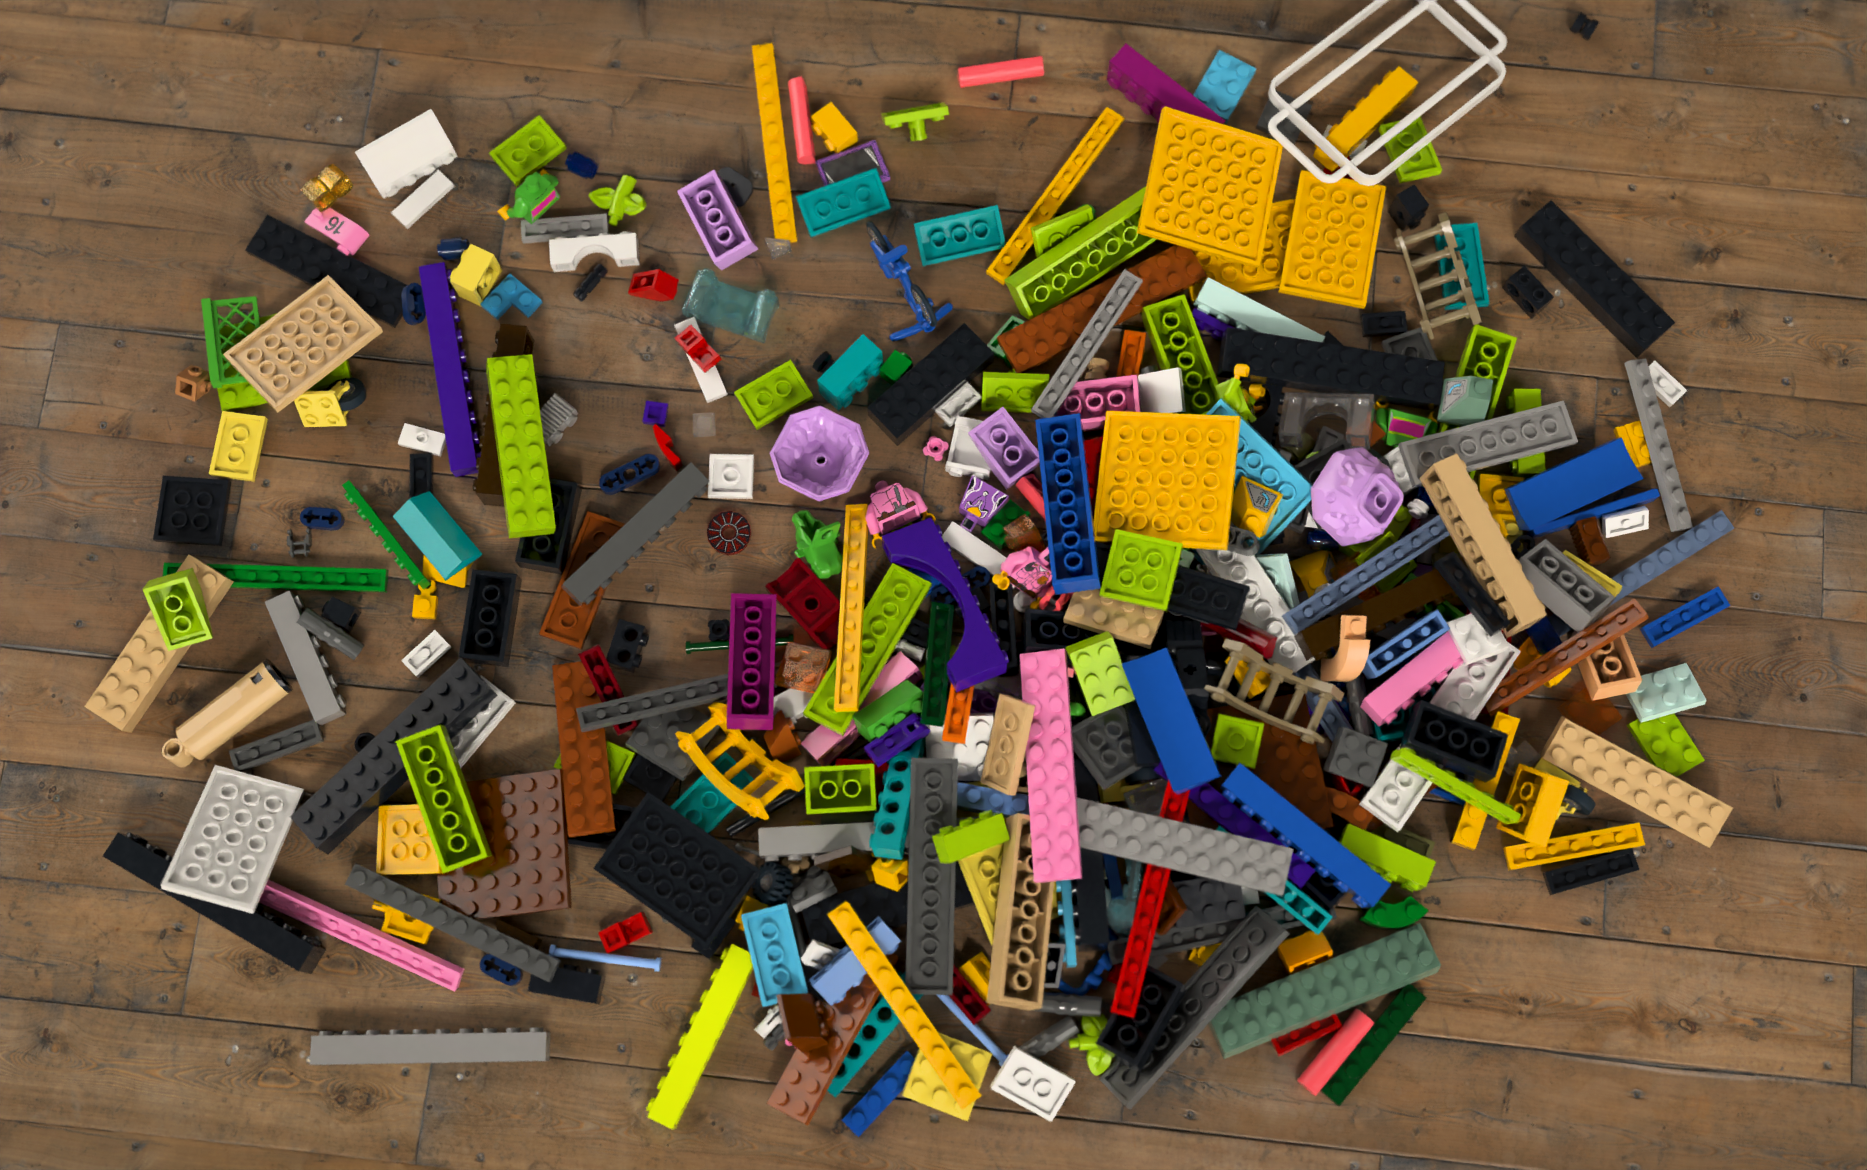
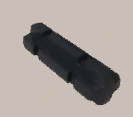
[573,264,608,302]

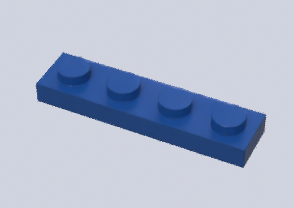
[1640,586,1731,648]
[842,1051,915,1137]

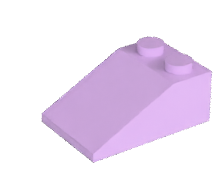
[968,407,1040,490]

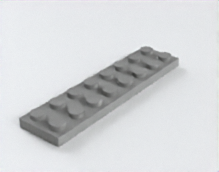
[1398,400,1578,487]

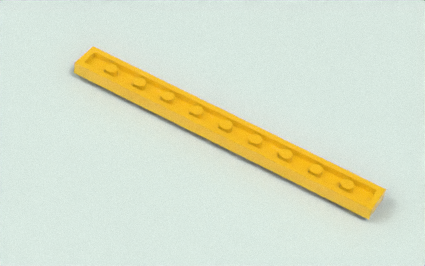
[752,43,797,244]
[986,107,1124,285]
[834,504,868,712]
[827,900,981,1110]

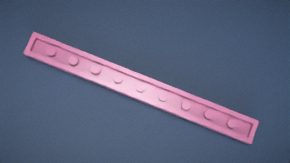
[259,880,464,992]

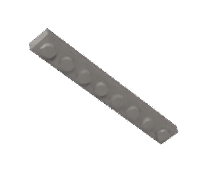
[1031,269,1143,419]
[1625,359,1693,532]

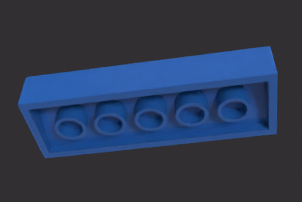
[1505,438,1644,531]
[1121,648,1221,794]

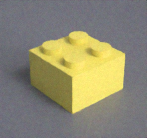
[450,244,502,307]

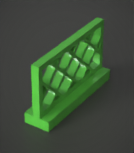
[201,296,260,388]

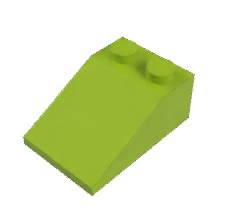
[142,568,213,651]

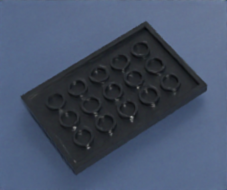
[593,792,762,949]

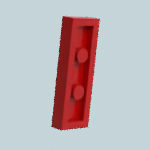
[1270,1013,1342,1057]

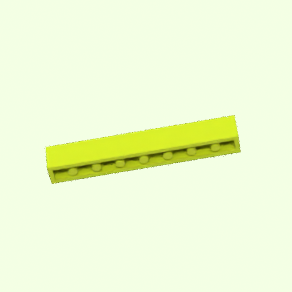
[646,944,753,1129]

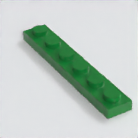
[342,480,431,589]

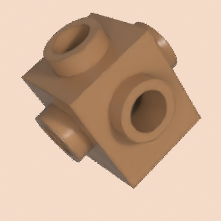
[175,365,212,401]

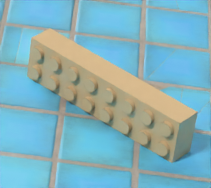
[1419,454,1547,638]
[84,554,234,733]
[1540,716,1733,848]
[987,813,1054,1011]

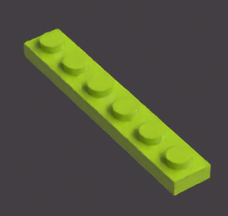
[1390,747,1521,824]

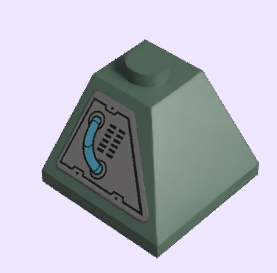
[1437,376,1493,426]

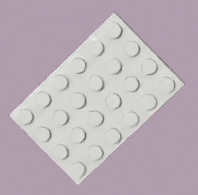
[161,765,304,914]

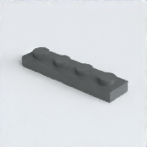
[229,720,324,772]

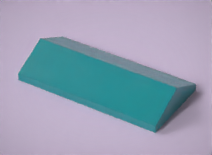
[913,205,1006,266]
[393,491,482,581]

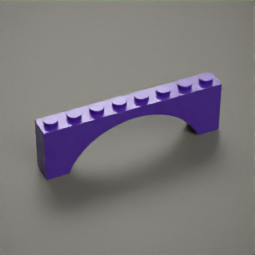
[882,517,1009,692]

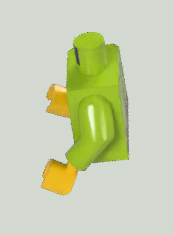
[1216,364,1265,426]

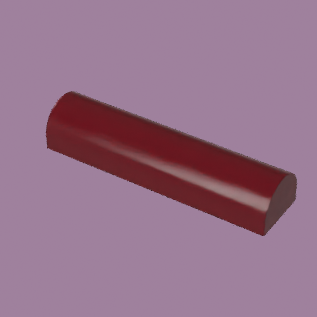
[1201,618,1277,659]
[578,644,638,736]
[949,965,992,1026]

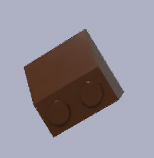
[776,993,830,1053]

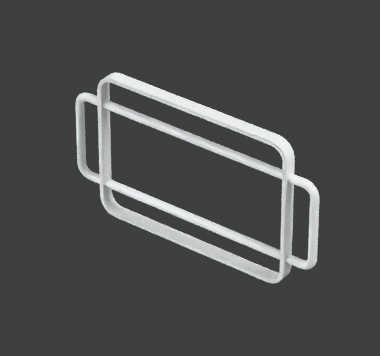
[1268,0,1507,186]

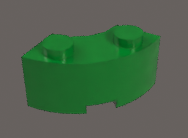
[1359,896,1429,930]

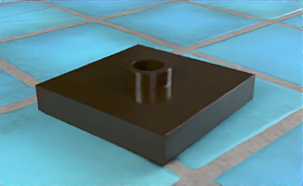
[814,845,878,879]

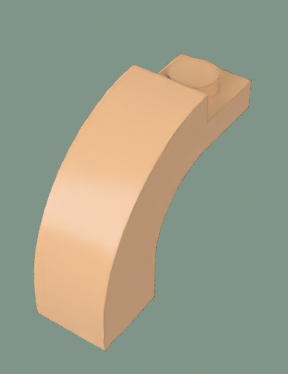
[1320,615,1370,682]

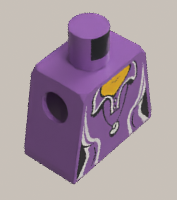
[959,475,1009,533]

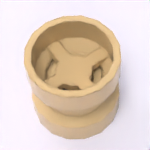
[1085,358,1109,381]

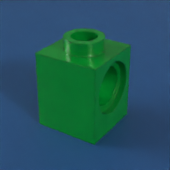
[879,350,913,385]

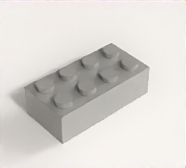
[1519,539,1615,633]

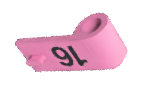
[304,202,369,256]

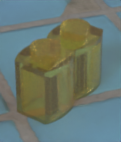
[301,163,354,212]

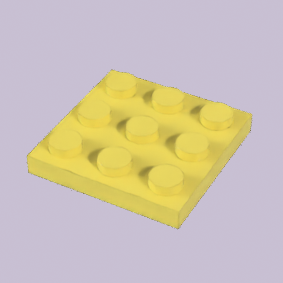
[901,1032,992,1121]

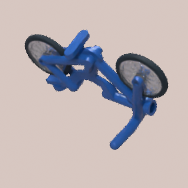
[866,221,953,342]

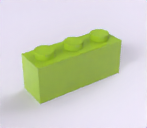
[932,810,1010,863]

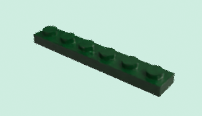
[920,602,954,727]
[1320,984,1426,1106]

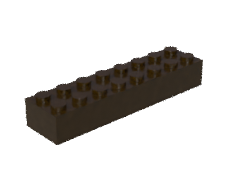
[473,324,534,507]

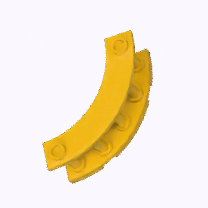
[675,702,805,820]

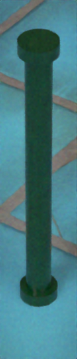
[686,634,794,654]

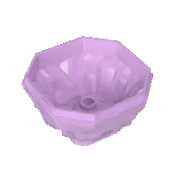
[770,406,869,502]
[1311,447,1403,547]

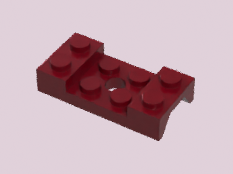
[765,557,840,654]

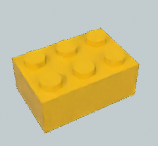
[1496,763,1569,847]

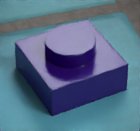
[642,401,669,427]

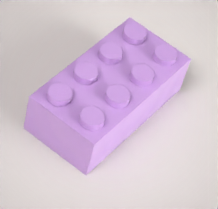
[677,170,758,270]

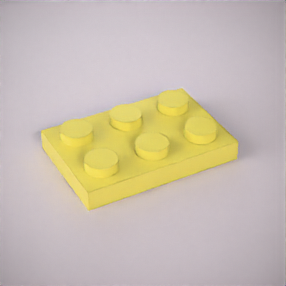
[209,411,268,482]

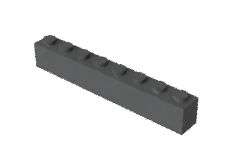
[561,462,709,606]

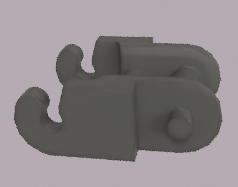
[287,528,312,558]

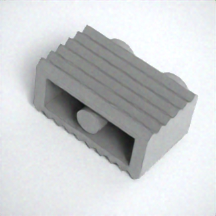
[540,393,578,446]

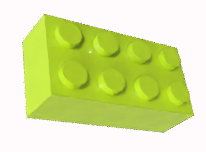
[1336,824,1436,893]

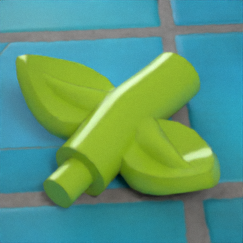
[589,175,646,226]
[1068,1014,1112,1076]

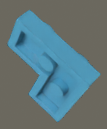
[480,274,543,320]

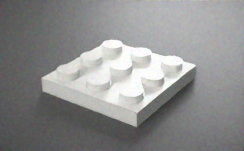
[926,713,994,781]

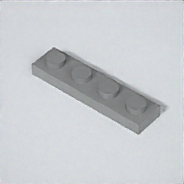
[521,214,609,244]

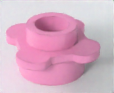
[923,436,949,461]

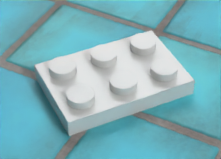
[990,1046,1076,1122]

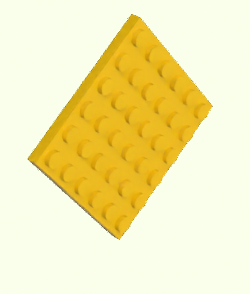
[1137,107,1283,268]
[1093,411,1241,550]

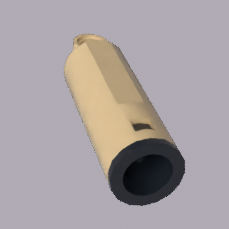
[162,659,293,768]

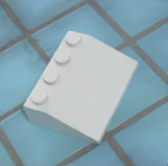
[355,109,458,199]

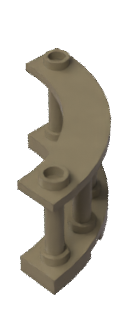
[1394,212,1482,340]
[1204,639,1344,744]

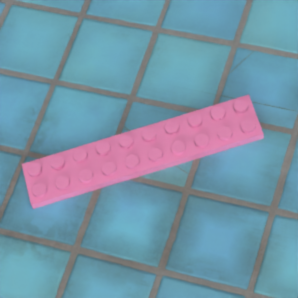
[1020,649,1082,883]

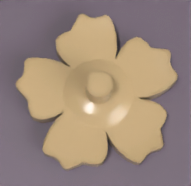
[782,856,810,874]

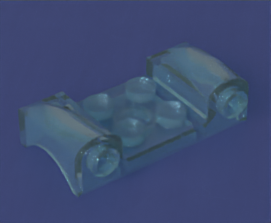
[682,268,780,343]
[1107,858,1145,935]

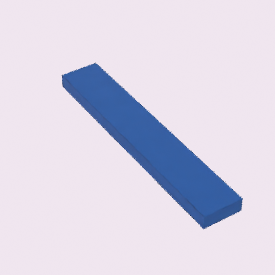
[1527,488,1660,539]

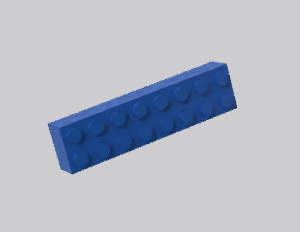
[1035,413,1101,595]
[1220,763,1391,908]

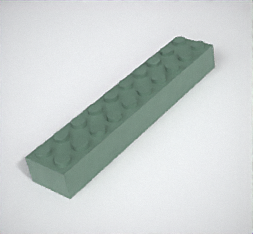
[1208,923,1441,1059]

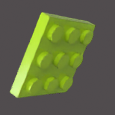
[1099,529,1183,611]

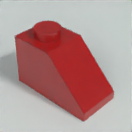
[628,269,679,302]

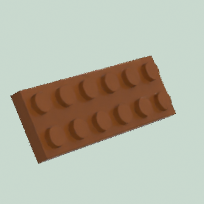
[539,511,625,650]

